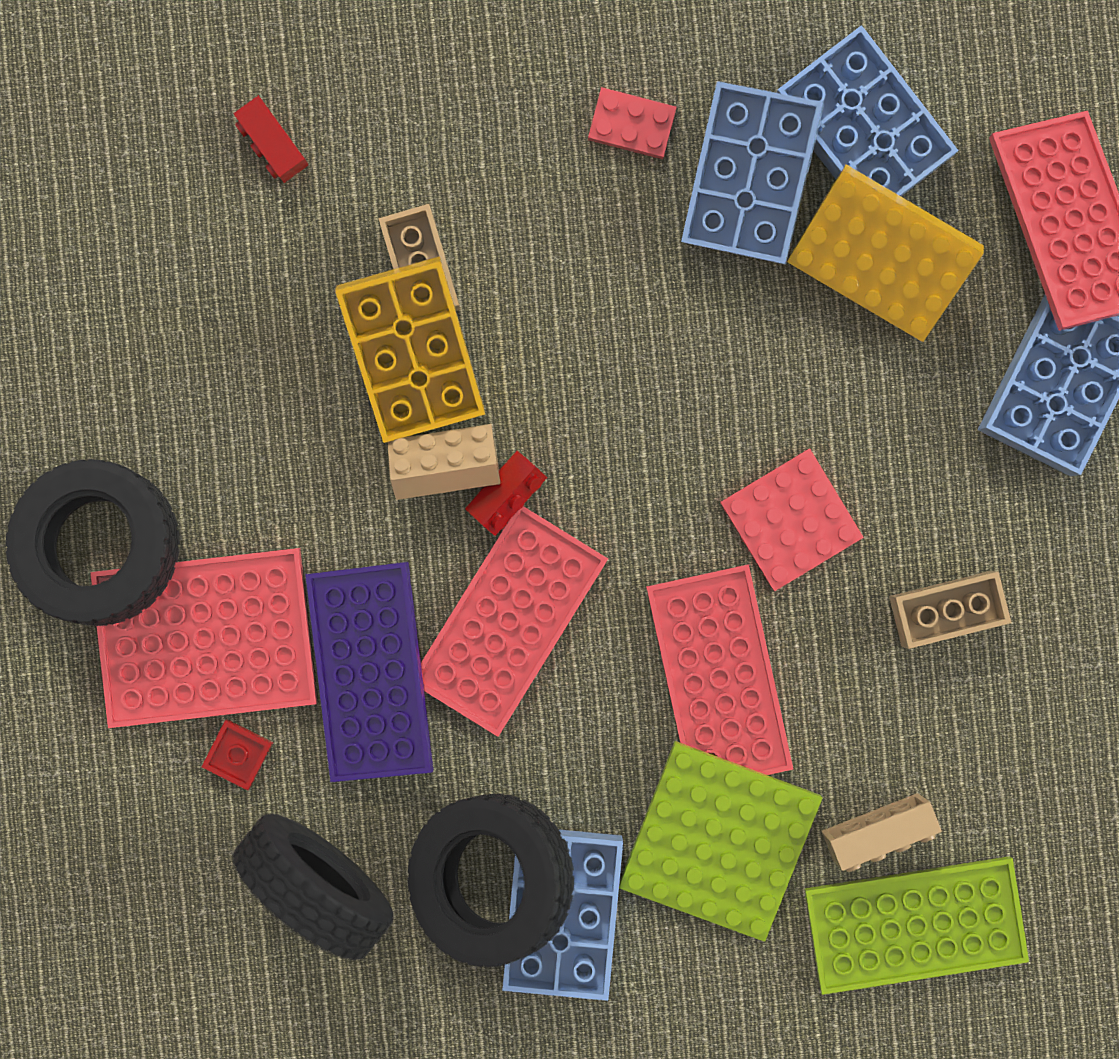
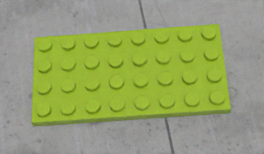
[804,856,1029,995]

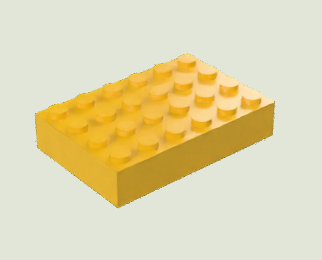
[787,164,984,342]
[335,256,485,443]

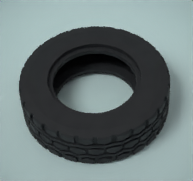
[5,459,180,626]
[407,794,574,968]
[232,814,394,960]

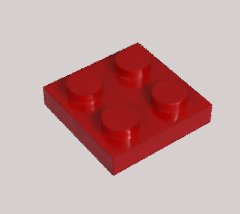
[201,719,273,791]

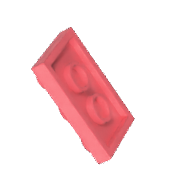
[588,87,677,159]

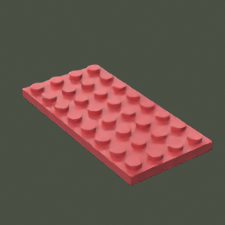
[989,111,1119,331]
[421,506,608,737]
[646,564,793,775]

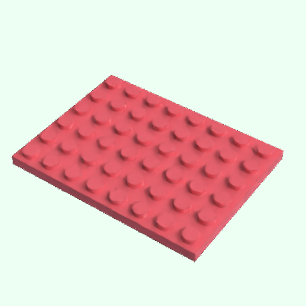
[90,548,318,728]

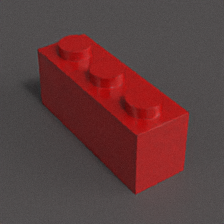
[233,95,309,183]
[465,451,547,536]

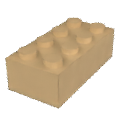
[378,204,461,311]
[388,424,501,500]
[889,571,1011,649]
[821,793,942,872]

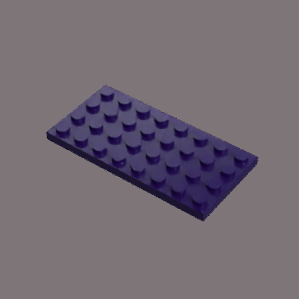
[305,562,434,782]

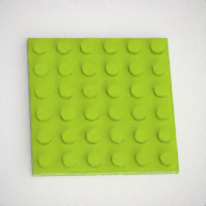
[619,741,823,942]

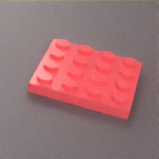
[720,448,864,591]

